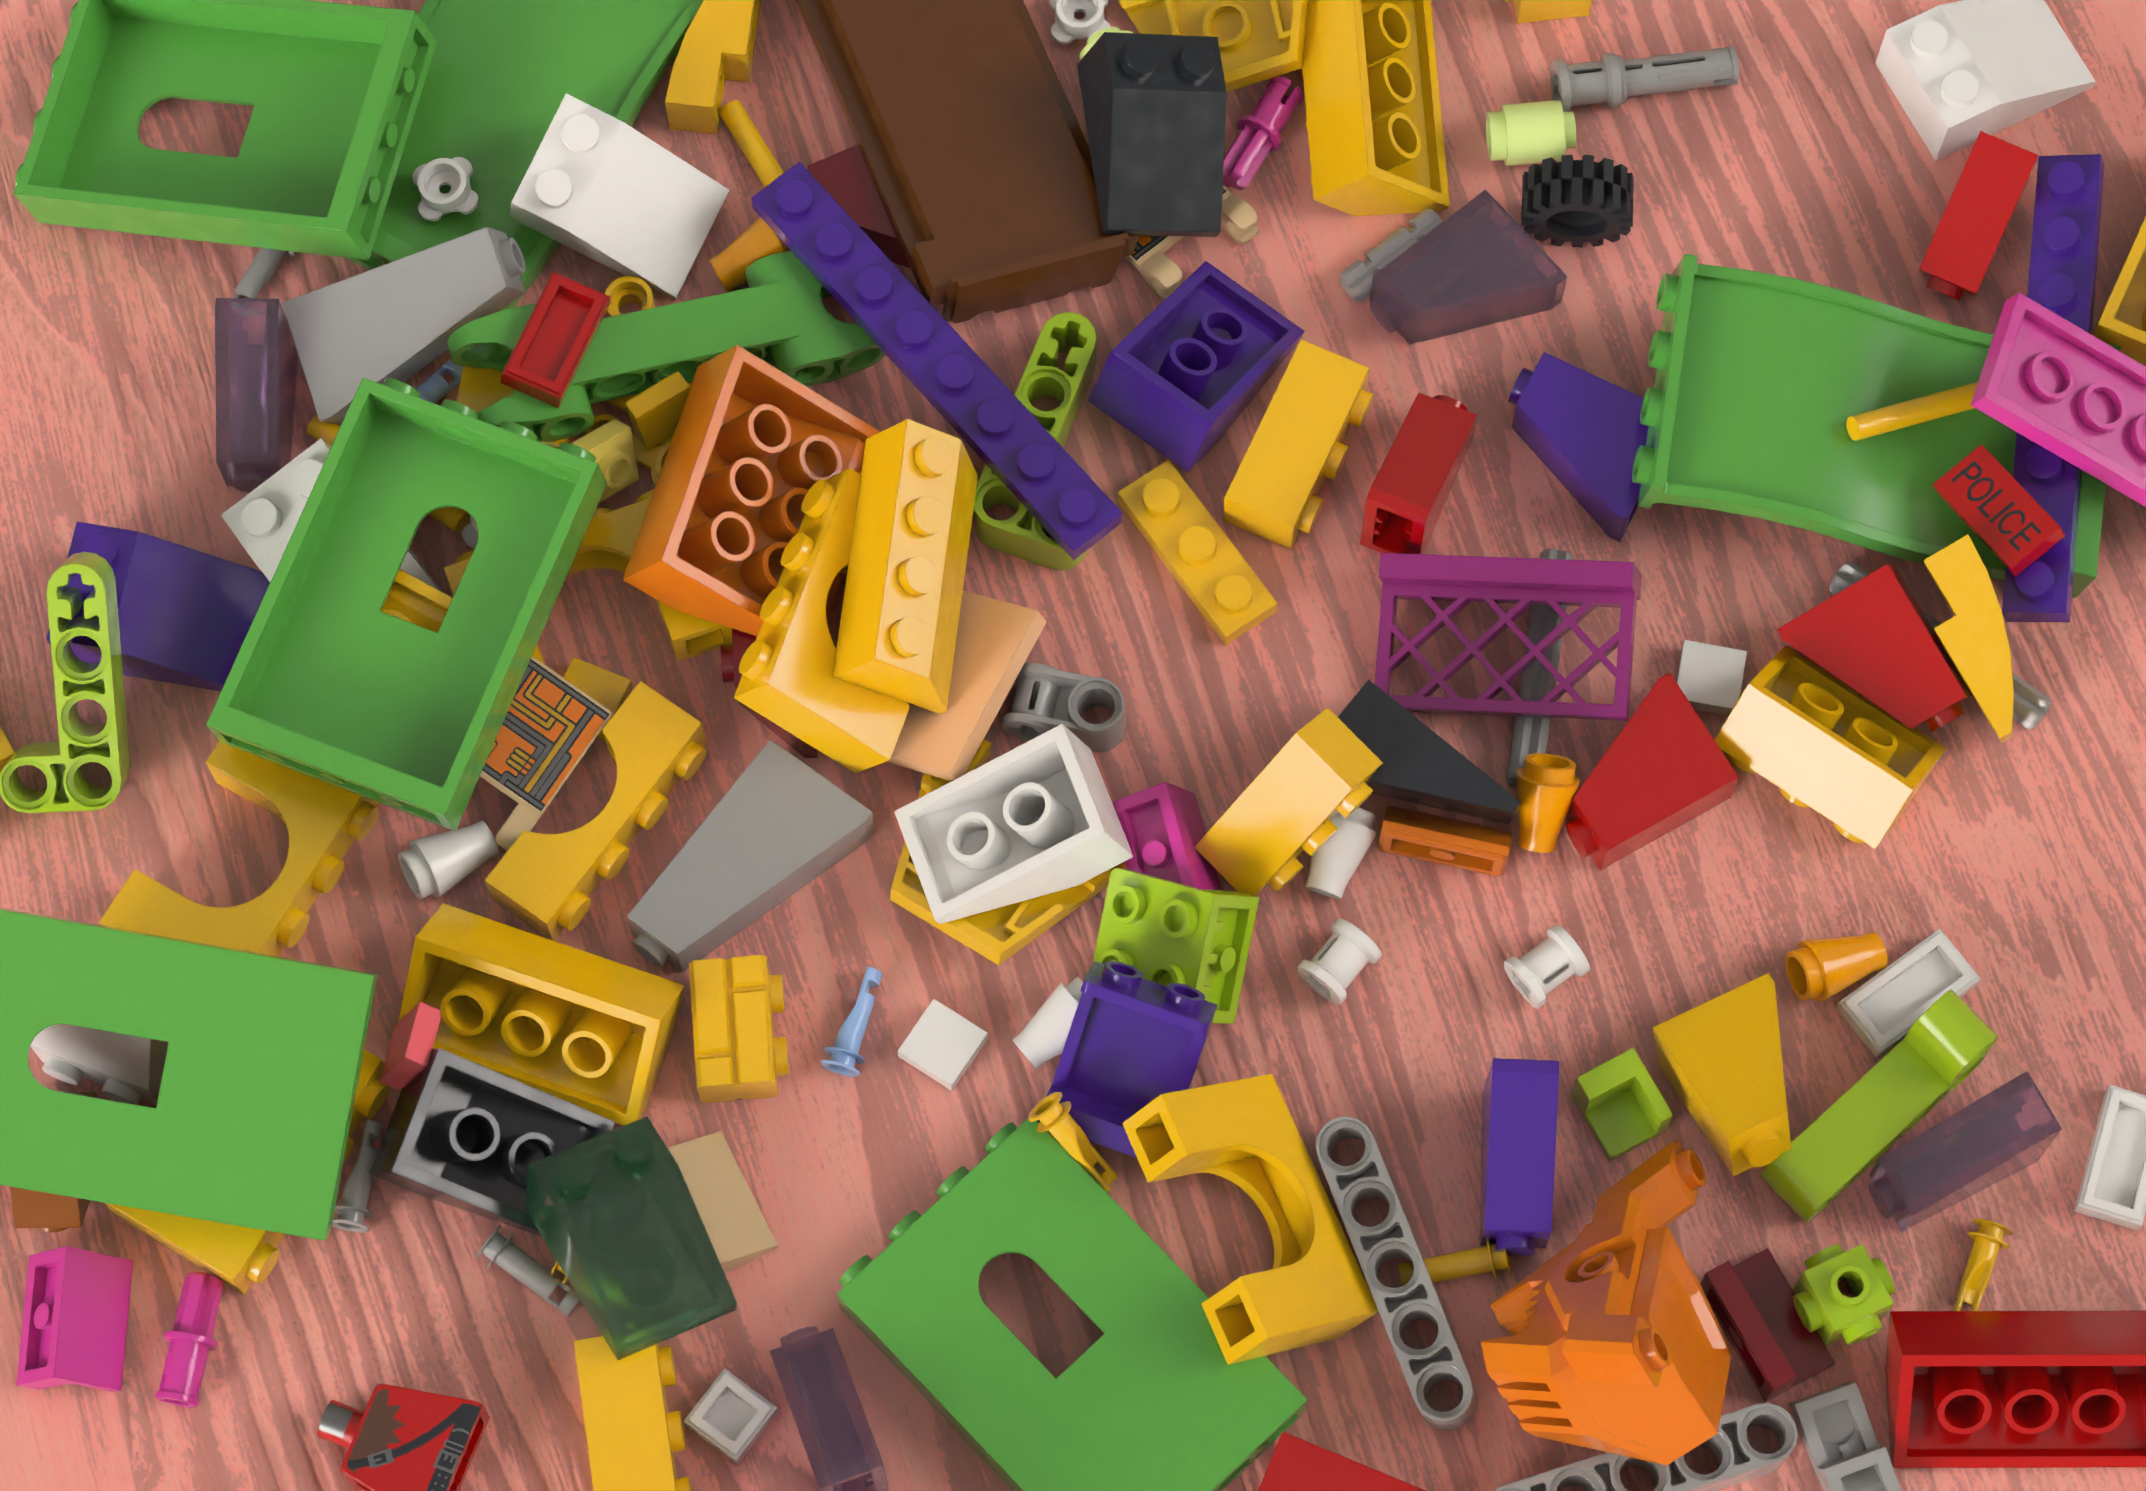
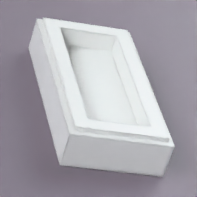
[1836,929,1981,1058]
[2074,1085,2146,1231]

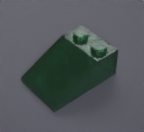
[525,1117,737,1360]

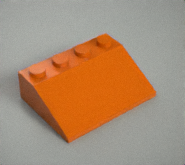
[623,345,881,636]

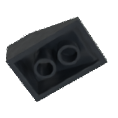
[1077,32,1227,237]
[1338,680,1521,824]
[369,1048,615,1244]

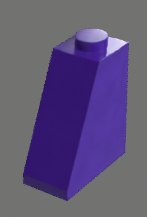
[1508,352,1649,542]
[1480,1058,1559,1257]

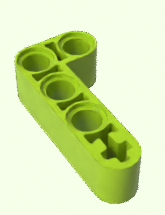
[973,312,1096,571]
[0,552,131,813]
[1760,989,1999,1224]

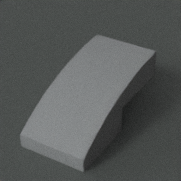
[1789,1381,1901,1491]

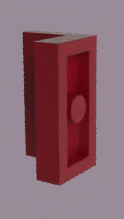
[1700,1248,1835,1402]

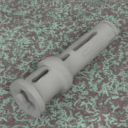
[1550,46,1739,112]

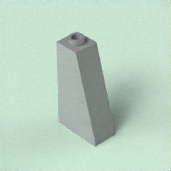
[282,227,526,425]
[626,739,875,972]

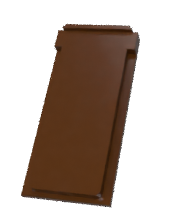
[796,0,1139,323]

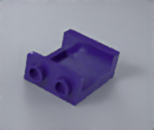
[1037,961,1218,1158]

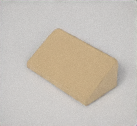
[659,1131,778,1276]

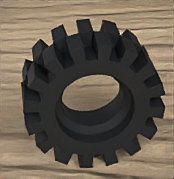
[1521,155,1634,248]

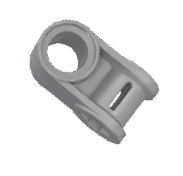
[1001,663,1127,752]

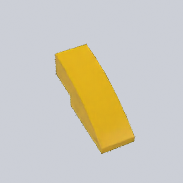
[665,0,762,135]
[1923,534,2015,743]

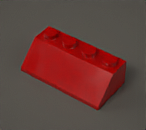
[1885,1310,2146,1468]

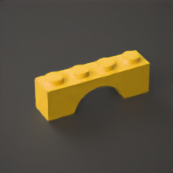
[485,681,707,941]

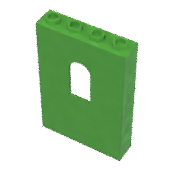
[13,0,437,260]
[206,377,607,832]
[0,908,378,1241]
[837,1118,1308,1491]

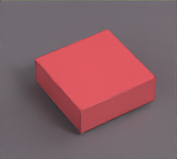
[379,1002,441,1091]

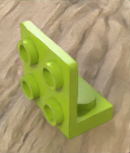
[1093,868,1260,1024]

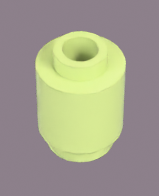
[1486,100,1576,166]

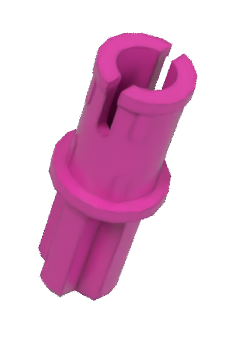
[1223,76,1304,190]
[155,1272,224,1408]

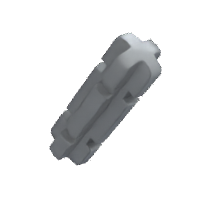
[1339,209,1447,302]

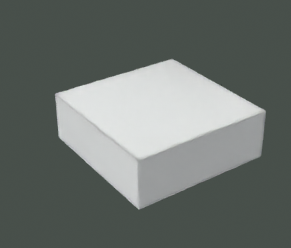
[1676,640,1747,716]
[898,999,988,1091]
[684,1368,778,1465]

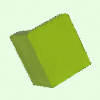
[1570,1048,1673,1159]

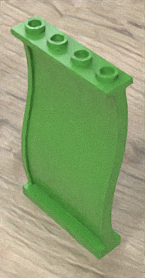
[347,0,703,311]
[1632,253,2121,598]

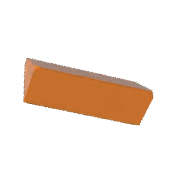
[1378,806,1512,877]

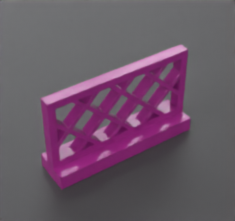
[1375,553,1642,721]

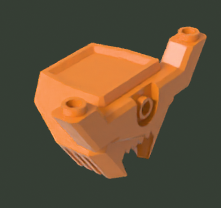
[1481,1140,1732,1465]

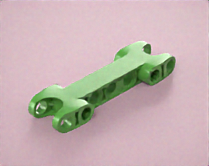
[447,250,886,442]

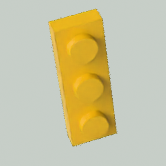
[1117,459,1278,646]

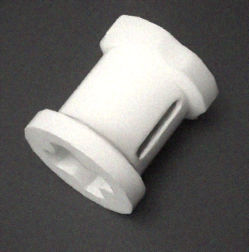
[1297,918,1382,1005]
[1504,924,1590,1009]

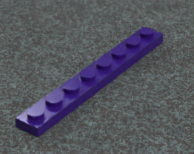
[2002,154,2104,623]
[751,161,1123,560]

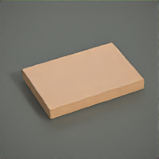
[886,591,1047,781]

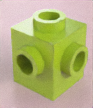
[1793,1244,1895,1346]

